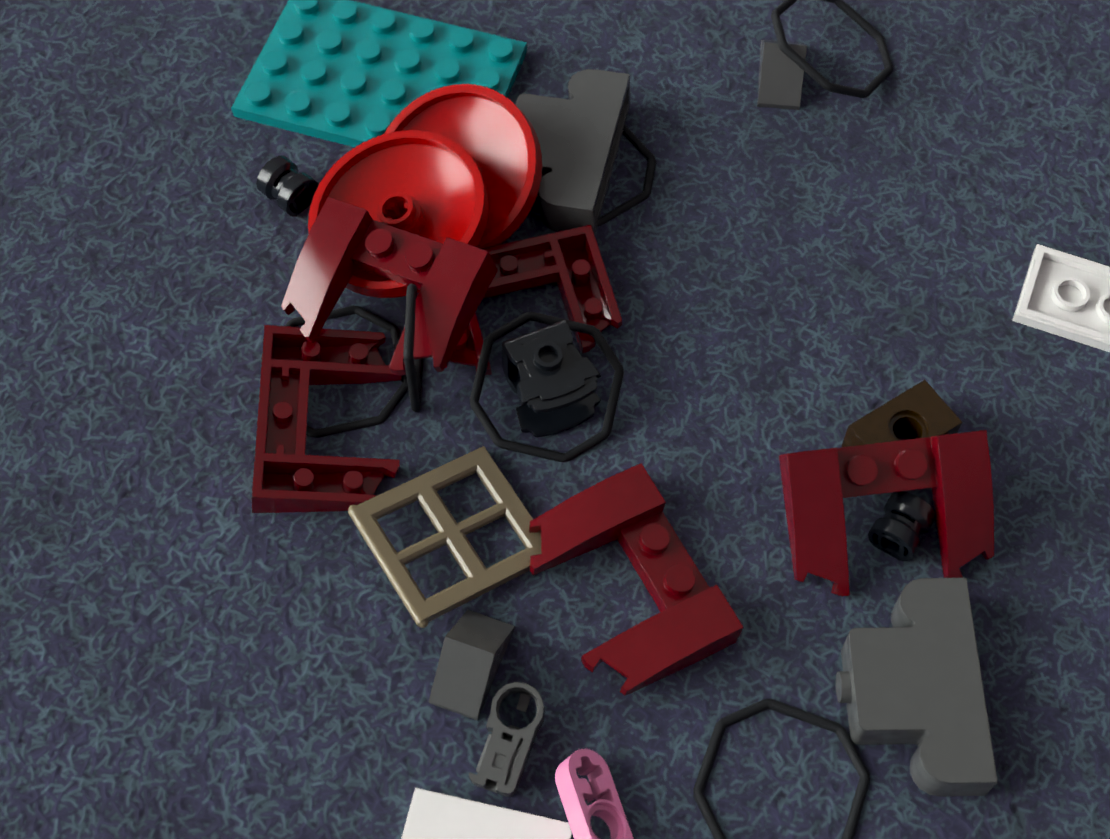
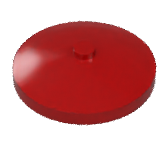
[384,84,542,249]
[308,130,489,298]

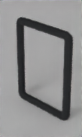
[403,284,423,412]

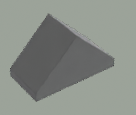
[757,40,807,110]
[429,610,515,721]

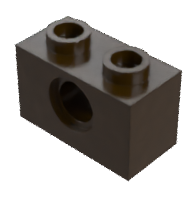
[841,380,962,447]

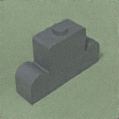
[516,69,631,235]
[836,578,998,796]

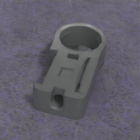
[469,682,545,797]

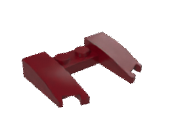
[281,197,498,376]
[445,225,622,375]
[252,325,402,513]
[779,430,994,596]
[529,463,744,696]

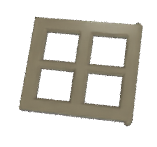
[348,446,541,628]

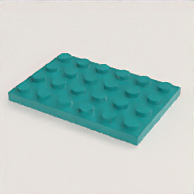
[231,0,527,147]

